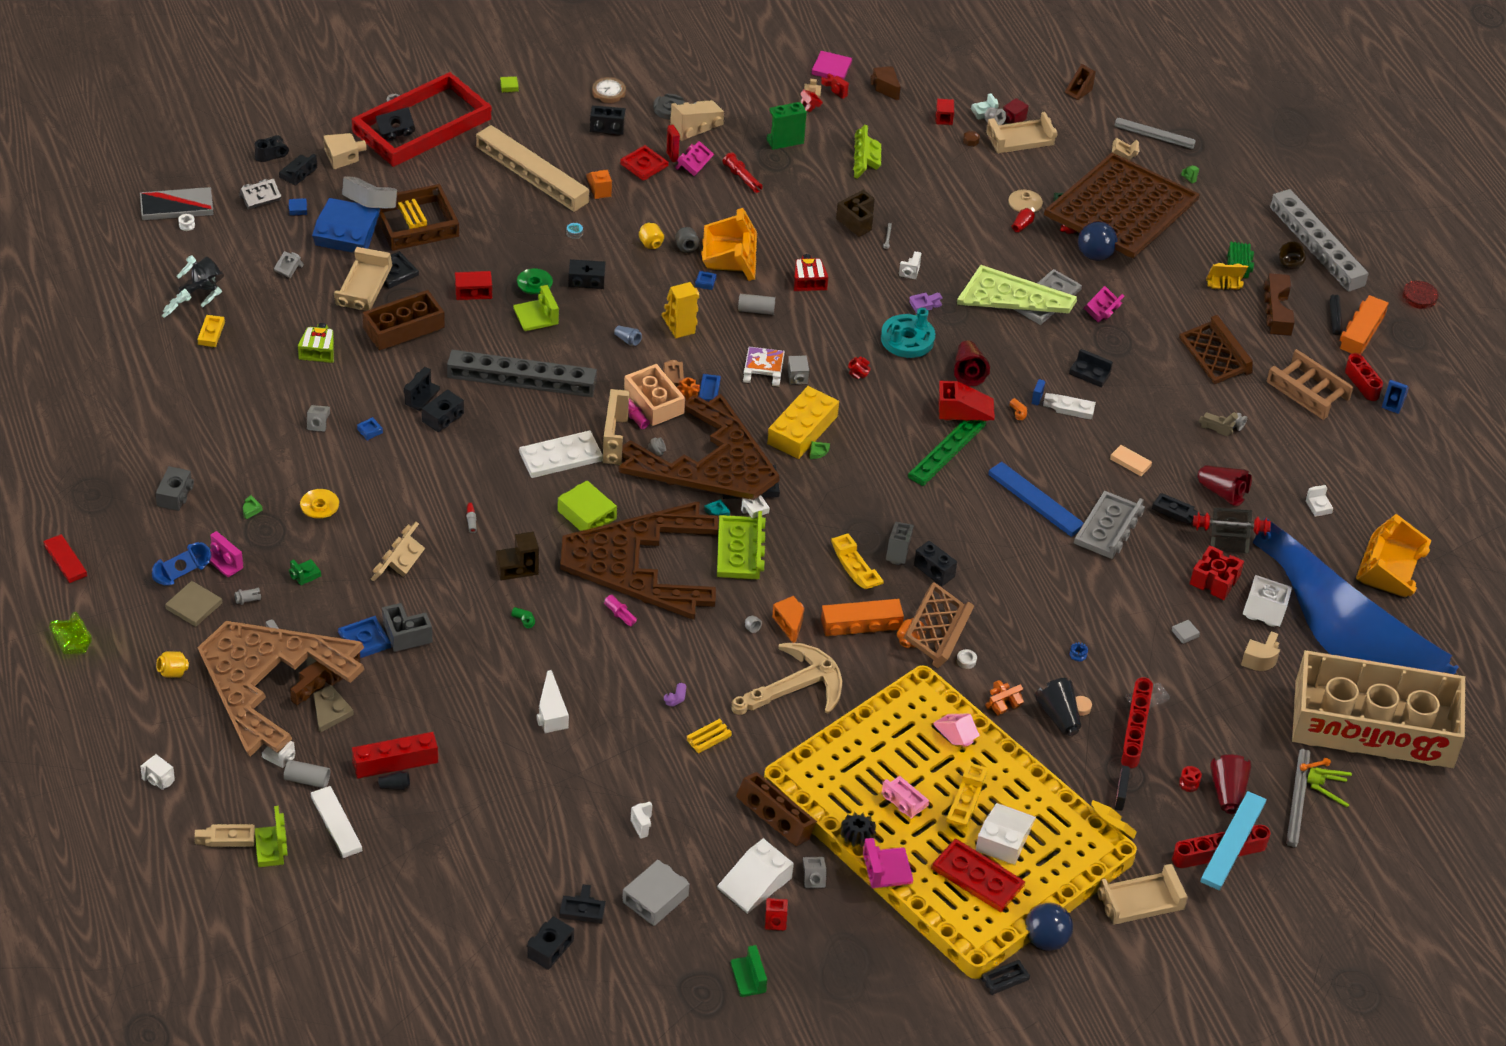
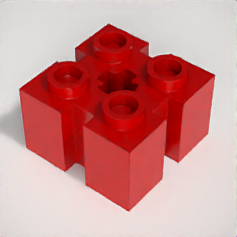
[1190,545,1244,600]

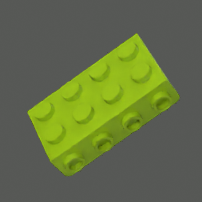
[717,511,766,579]

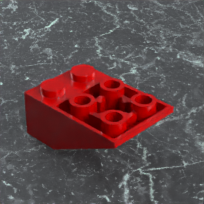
[938,381,995,421]

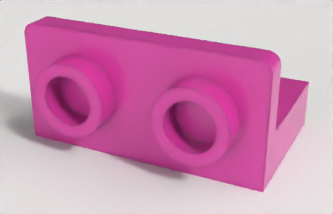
[675,141,714,176]
[210,531,243,577]

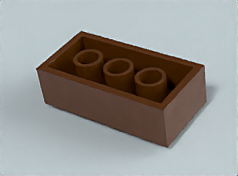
[362,290,445,351]

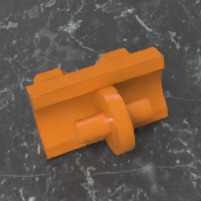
[985,680,1024,716]

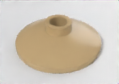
[1008,190,1043,213]

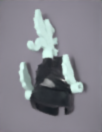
[162,255,224,318]

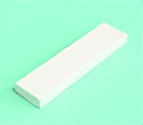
[311,786,362,858]

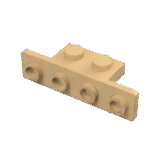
[371,522,425,581]

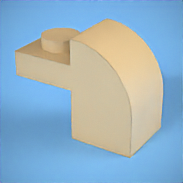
[1241,631,1280,671]

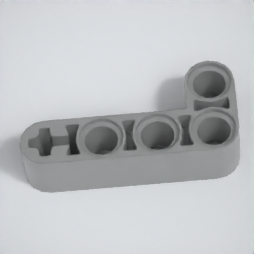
[342,176,397,208]

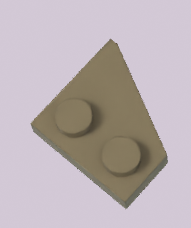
[314,685,354,733]

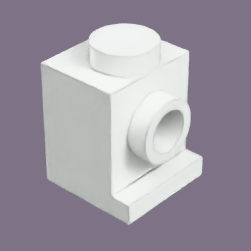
[140,754,175,790]

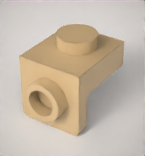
[1112,138,1139,161]

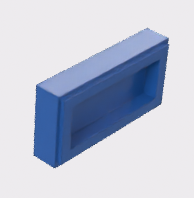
[699,374,721,402]

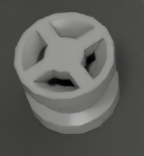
[985,107,1006,125]

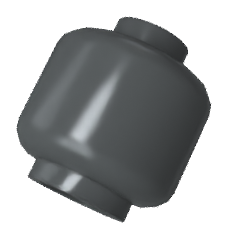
[675,227,699,253]

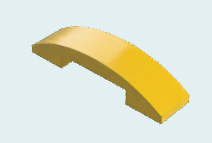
[831,533,884,589]
[946,762,988,827]

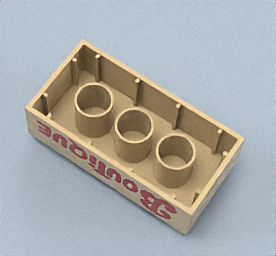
[1292,650,1465,768]

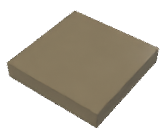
[165,581,222,627]

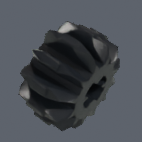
[841,812,876,848]

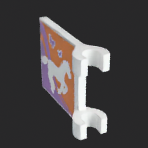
[743,347,785,387]

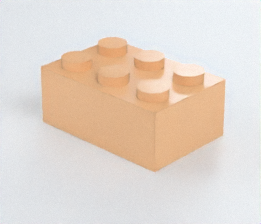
[624,364,685,426]

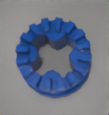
[1070,642,1088,661]

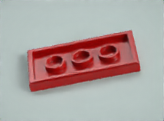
[931,838,1025,912]

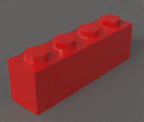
[352,732,438,779]

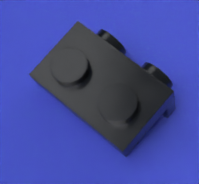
[403,367,440,411]

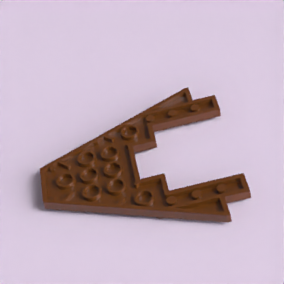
[618,394,780,500]
[560,502,718,619]

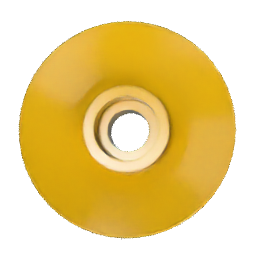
[300,489,339,519]

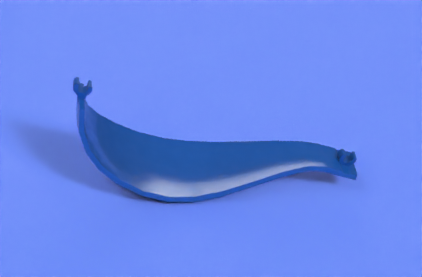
[1253,517,1459,674]

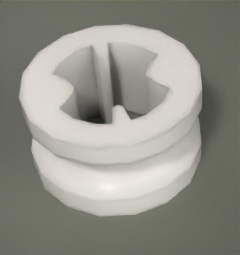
[178,214,195,231]

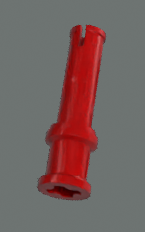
[722,152,763,193]

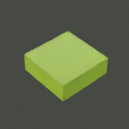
[500,76,519,92]

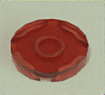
[1403,281,1439,309]

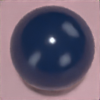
[1078,222,1118,261]
[1025,902,1073,951]

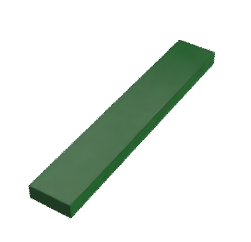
[908,420,986,486]

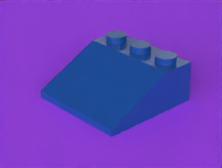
[312,198,381,253]

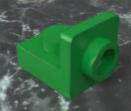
[289,559,321,586]

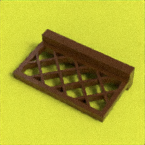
[1179,315,1253,384]

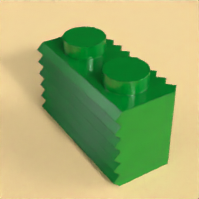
[1227,241,1254,278]

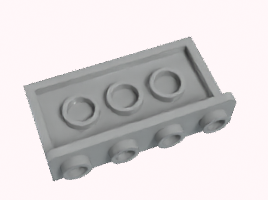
[1074,491,1145,559]

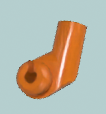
[1009,398,1027,421]

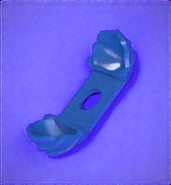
[152,542,211,585]

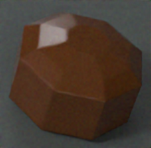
[963,131,980,146]

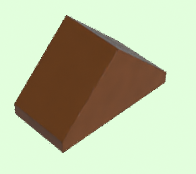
[1065,64,1096,100]

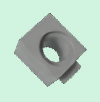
[787,356,809,385]

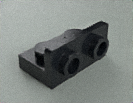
[279,154,318,186]
[1069,349,1113,388]

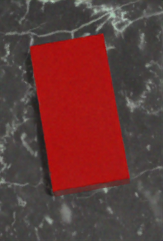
[666,124,680,162]

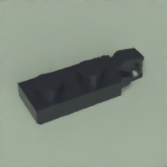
[1152,493,1205,528]

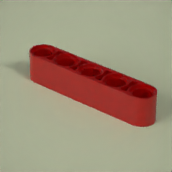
[1121,677,1153,769]
[1172,825,1271,868]

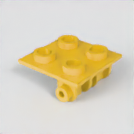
[1206,263,1248,290]

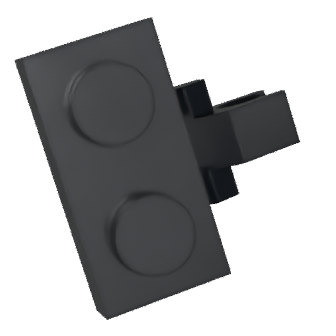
[560,884,606,924]

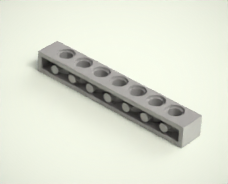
[1270,189,1369,292]

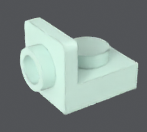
[971,93,999,119]

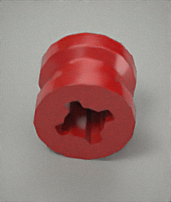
[1179,766,1202,792]

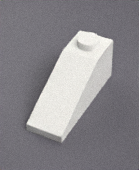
[536,670,569,733]

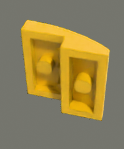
[1091,800,1137,839]

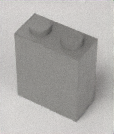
[623,860,689,926]

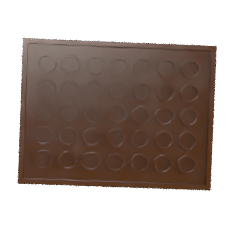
[1044,153,1200,258]

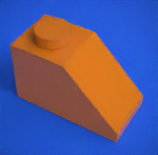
[586,170,612,199]
[772,596,804,643]

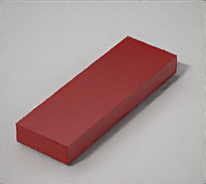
[43,534,87,583]

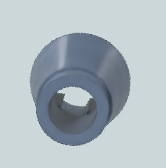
[614,325,642,346]

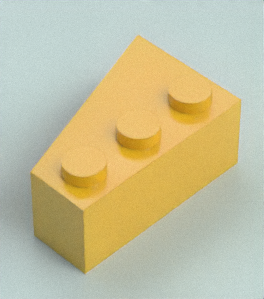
[661,282,699,339]

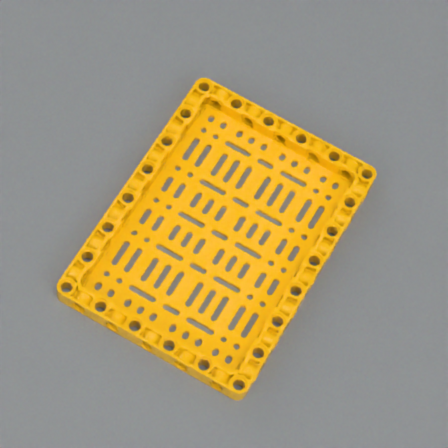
[764,665,1137,979]

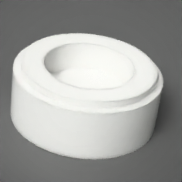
[957,649,977,669]

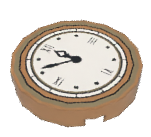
[592,77,626,103]

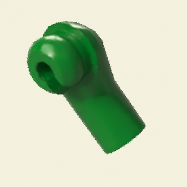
[511,607,535,628]

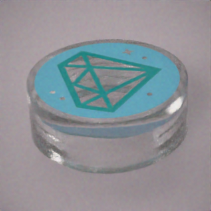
[566,222,584,239]

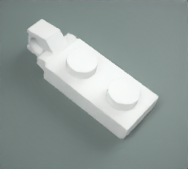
[1043,393,1096,419]

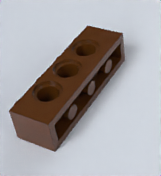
[736,772,817,846]

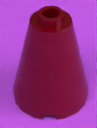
[954,340,990,386]
[1197,465,1252,506]
[1210,754,1251,814]

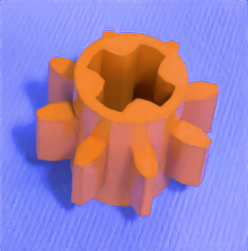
[677,378,700,400]

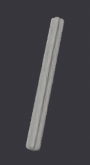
[1286,749,1310,847]

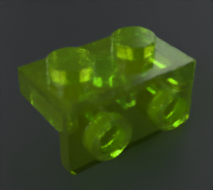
[49,612,92,654]

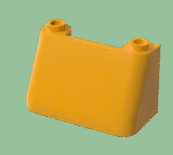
[1356,514,1431,597]

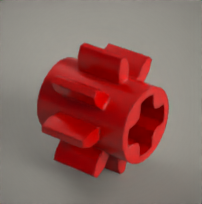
[848,356,871,379]

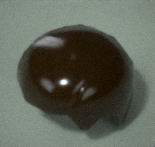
[1279,241,1306,269]

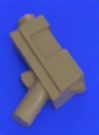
[1199,412,1238,437]

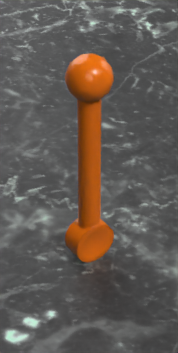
[1299,758,1331,771]

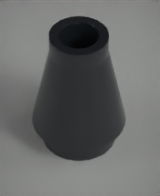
[378,770,410,791]

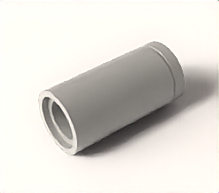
[738,294,775,315]
[284,759,330,788]

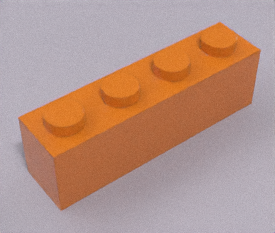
[1340,295,1389,355]
[821,599,904,636]

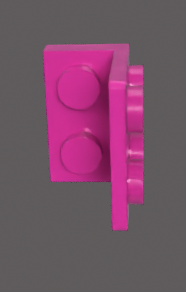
[863,838,913,888]

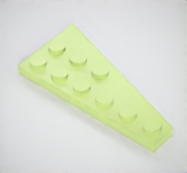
[957,265,1077,313]

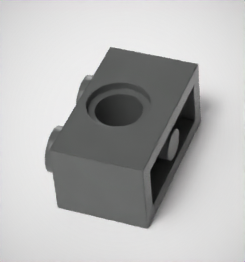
[155,466,194,511]

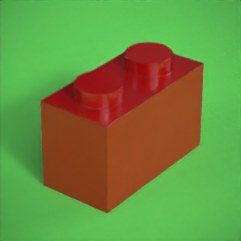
[455,271,492,300]

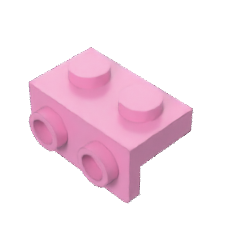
[881,776,929,818]

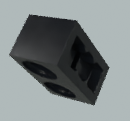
[590,105,626,135]
[914,541,957,586]

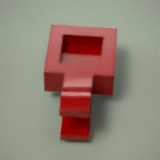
[821,74,849,99]

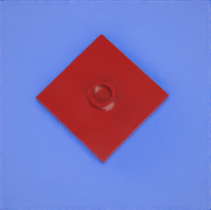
[620,145,668,181]

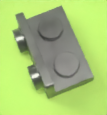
[239,179,281,209]

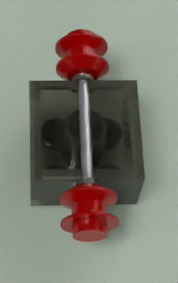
[1193,507,1271,553]

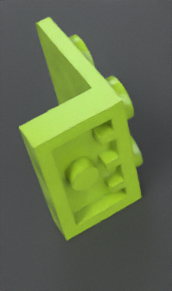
[513,285,559,331]
[255,806,288,867]

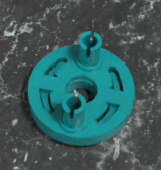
[881,308,935,358]

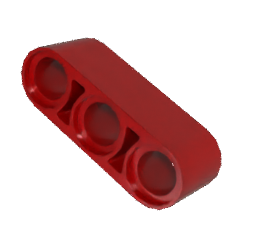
[1345,353,1383,401]

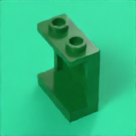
[767,102,807,150]

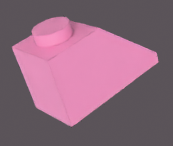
[933,714,980,747]

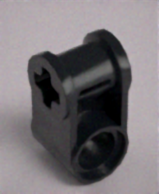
[255,135,289,162]

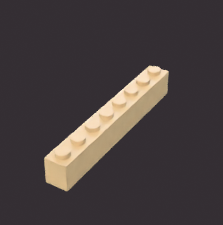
[476,125,589,212]

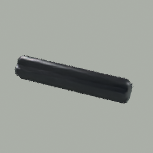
[1330,294,1343,335]

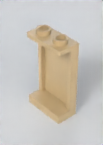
[986,112,1057,153]
[334,247,393,311]
[603,389,629,465]
[1097,864,1187,925]

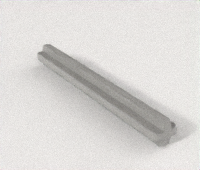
[1115,118,1196,149]

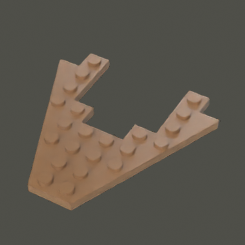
[197,621,365,757]

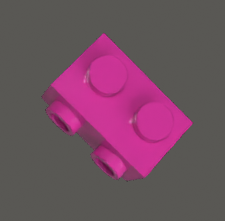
[1084,286,1124,323]

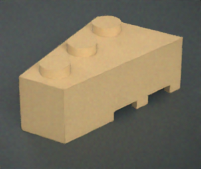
[670,100,724,141]

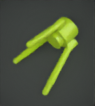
[1307,767,1352,807]

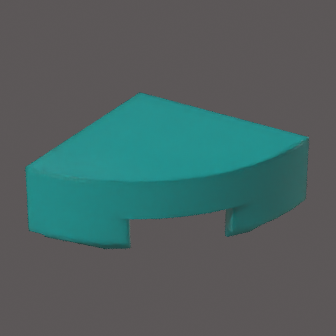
[704,499,730,517]

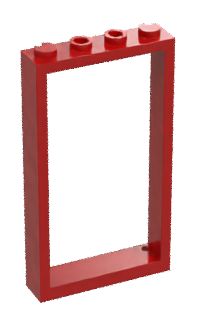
[352,72,492,167]

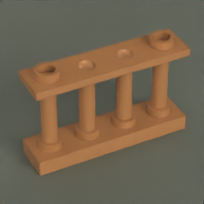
[1267,349,1353,420]

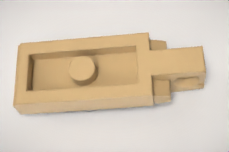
[195,824,255,847]

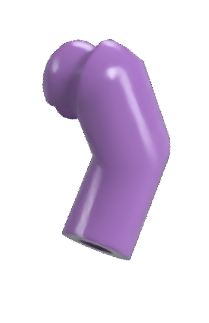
[664,683,687,707]

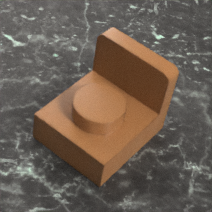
[663,360,684,385]

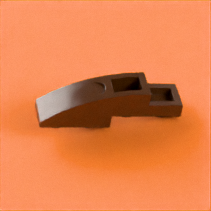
[290,652,360,706]

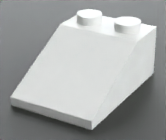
[1243,575,1292,627]
[976,803,1036,865]
[717,838,794,914]

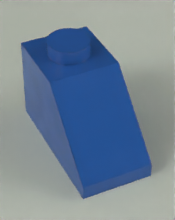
[1382,380,1409,414]

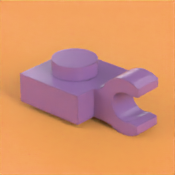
[909,293,942,313]

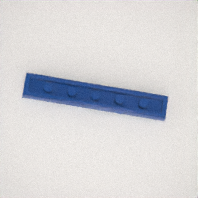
[988,462,1084,537]

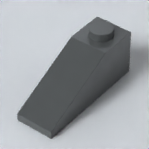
[886,521,914,565]

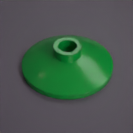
[517,268,553,294]

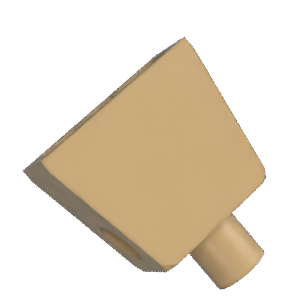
[324,133,367,169]

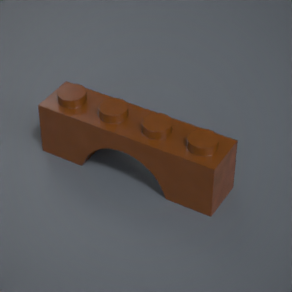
[1263,273,1295,336]

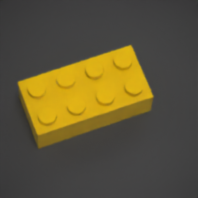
[767,386,839,459]

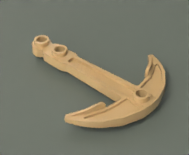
[732,643,842,715]

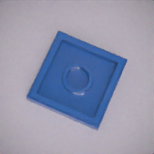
[338,616,391,658]

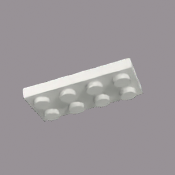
[519,431,603,478]

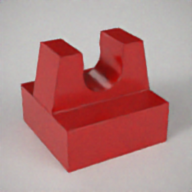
[800,89,823,112]

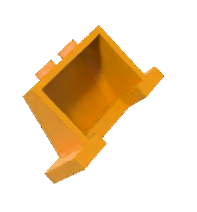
[701,208,757,281]

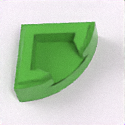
[1181,166,1199,183]
[810,441,830,459]
[243,495,263,519]

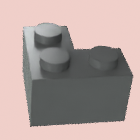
[382,603,433,652]

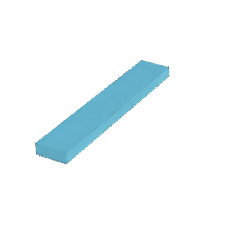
[1200,791,1267,891]

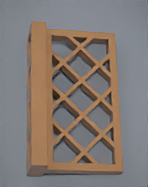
[904,582,974,668]

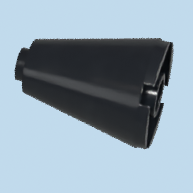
[1034,678,1081,736]

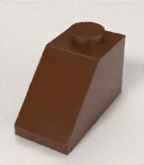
[870,66,901,100]

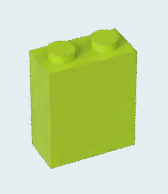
[558,481,617,531]

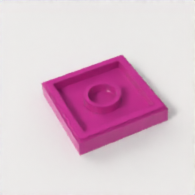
[812,51,852,80]

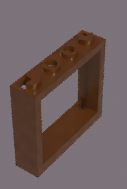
[377,184,459,251]

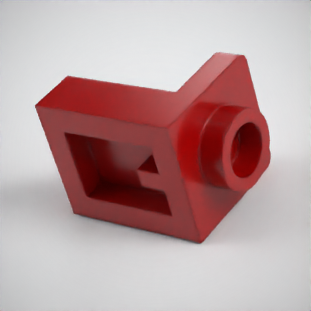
[765,898,788,930]

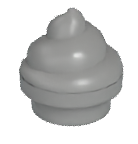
[647,437,666,456]

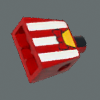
[793,254,828,291]

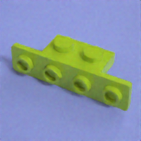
[853,125,881,179]

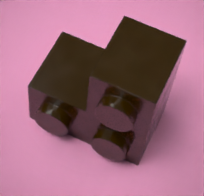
[836,189,875,237]
[496,531,539,581]

